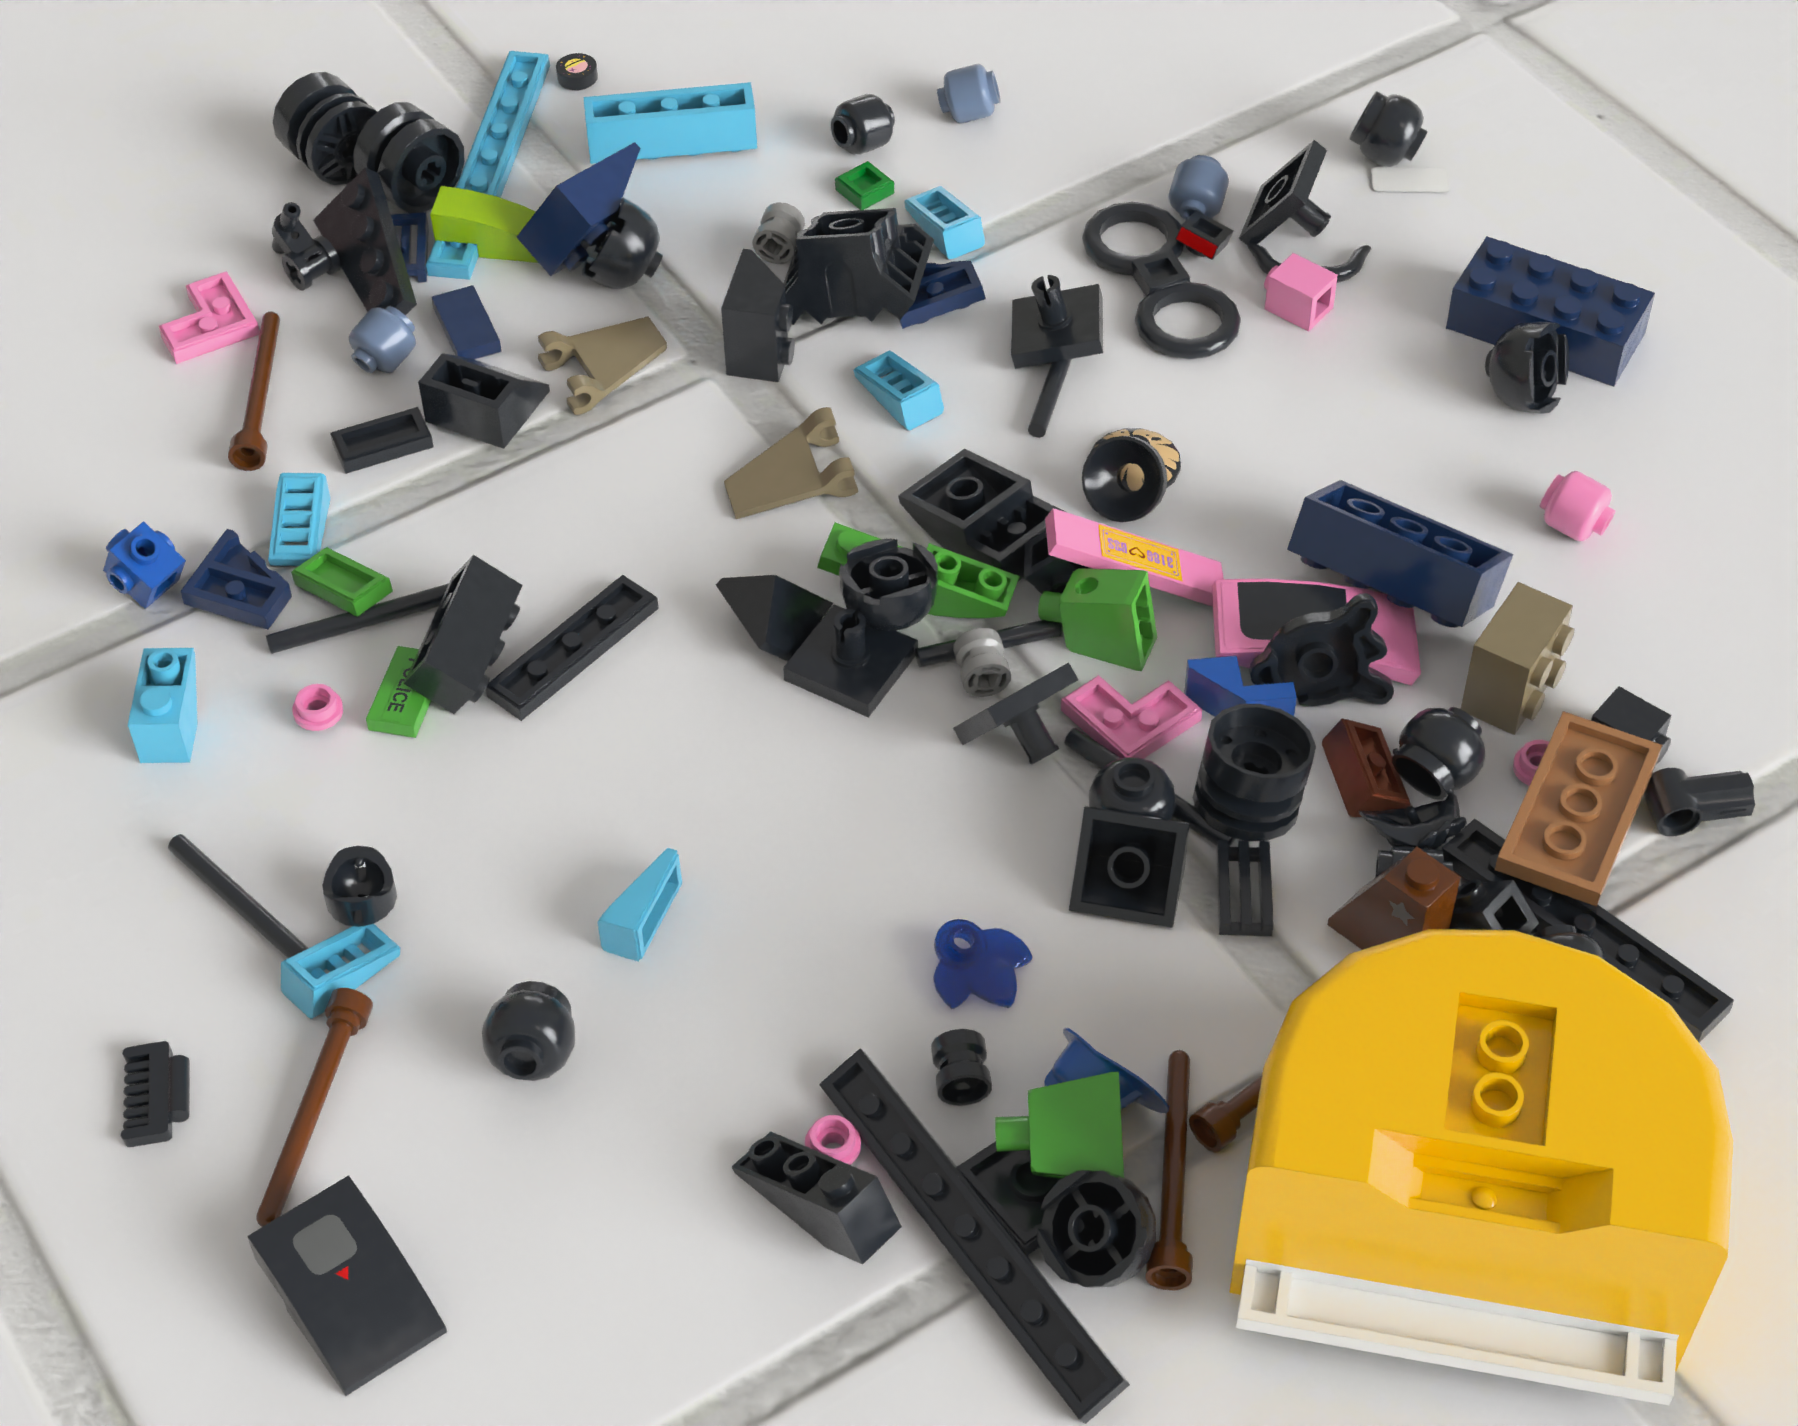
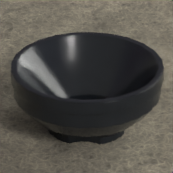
[1082,436,1167,522]

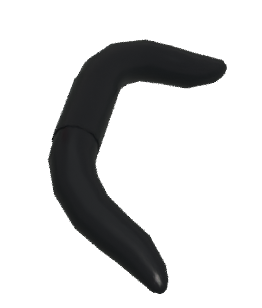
[1248,243,1371,283]

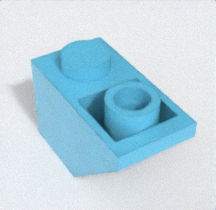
[128,648,198,763]

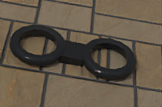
[1082,202,1241,359]

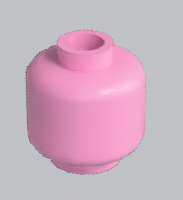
[1540,471,1616,542]

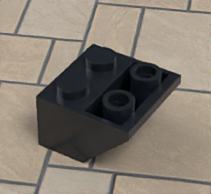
[418,353,550,449]

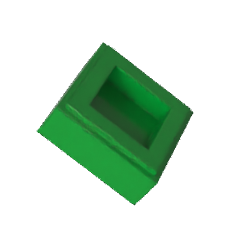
[835,161,895,210]

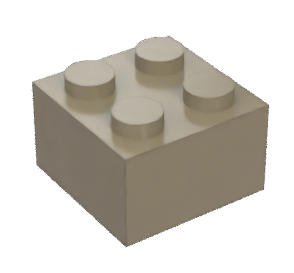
[1461,582,1575,735]

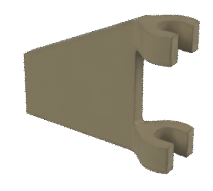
[538,316,667,415]
[724,407,858,519]

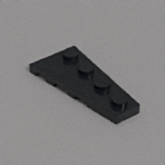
[313,168,417,316]

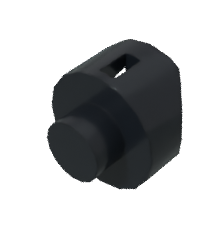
[322,846,397,927]

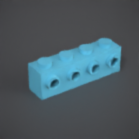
[583,82,757,164]

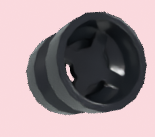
[931,1029,992,1106]

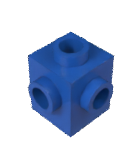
[103,521,186,609]

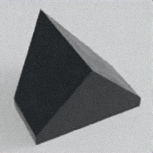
[716,575,833,662]

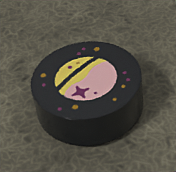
[556,53,598,90]

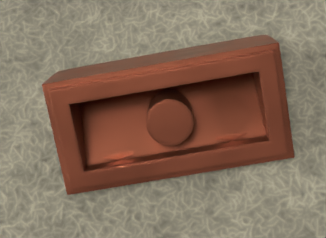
[1322,718,1411,817]

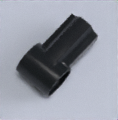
[1643,768,1756,836]

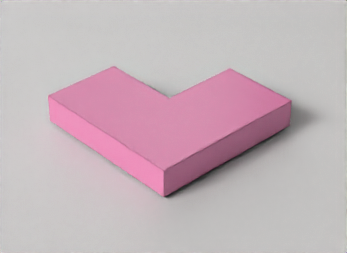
[159,271,260,364]
[1061,675,1202,759]

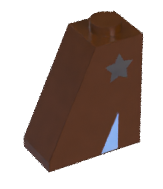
[1327,847,1461,950]

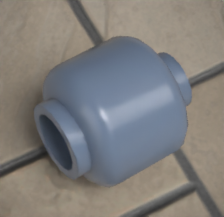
[937,64,1000,123]
[1168,155,1229,220]
[348,306,416,373]

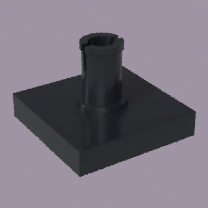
[1239,140,1331,246]
[1011,275,1103,369]
[783,604,918,718]
[953,662,1079,765]

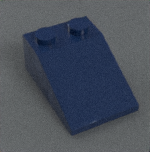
[517,142,641,276]

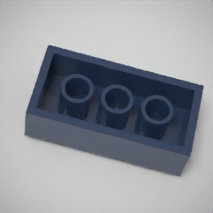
[1446,236,1655,387]
[1287,480,1513,628]

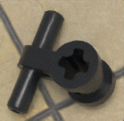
[272,202,341,291]

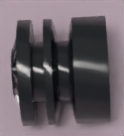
[272,72,377,185]
[1192,704,1316,841]

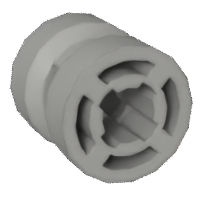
[752,202,805,264]
[953,627,1011,697]

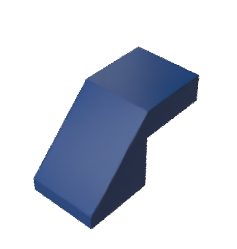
[1184,656,1297,717]

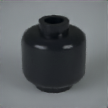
[831,94,895,155]

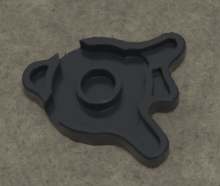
[1249,593,1394,707]

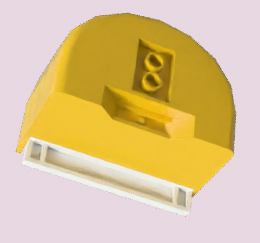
[1229,929,1733,1406]

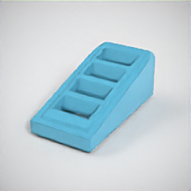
[904,186,985,259]
[853,350,944,430]
[268,473,331,566]
[597,848,682,962]
[281,924,401,1019]

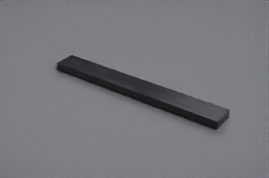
[819,1048,1130,1424]

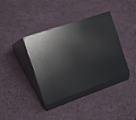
[1069,806,1189,928]

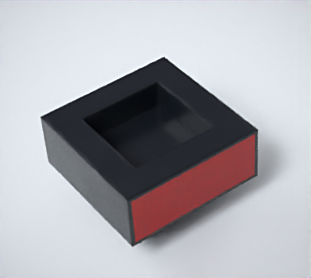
[1175,210,1234,260]

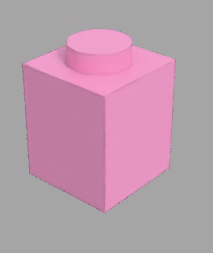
[1264,253,1338,331]

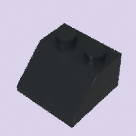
[721,249,795,382]

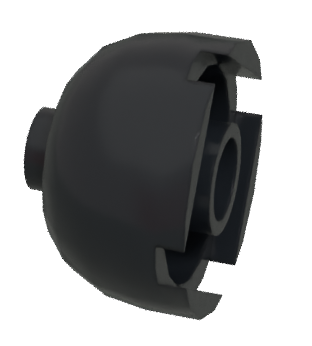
[582,197,663,289]
[1485,322,1570,414]
[839,538,938,631]
[1037,1170,1156,1288]

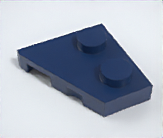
[899,261,986,329]
[180,529,292,630]

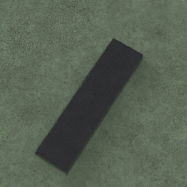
[485,575,659,721]

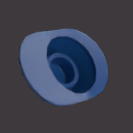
[1044,1028,1169,1113]

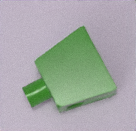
[1038,568,1157,671]
[995,1072,1124,1179]

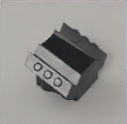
[784,208,934,325]

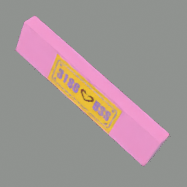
[1045,508,1223,607]

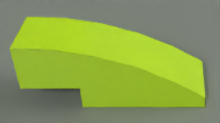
[430,186,538,263]

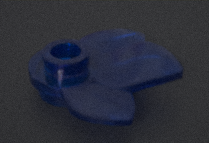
[933,919,1032,1009]

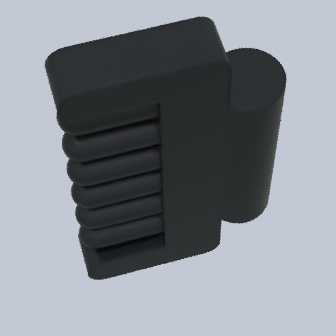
[121,1041,190,1147]

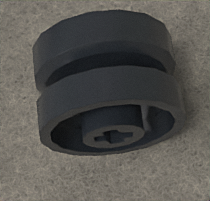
[353,102,465,213]

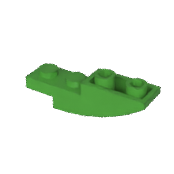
[817,522,1020,618]

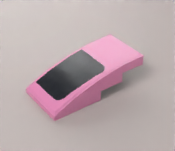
[1212,579,1421,686]

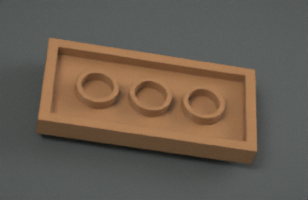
[1495,711,1662,907]

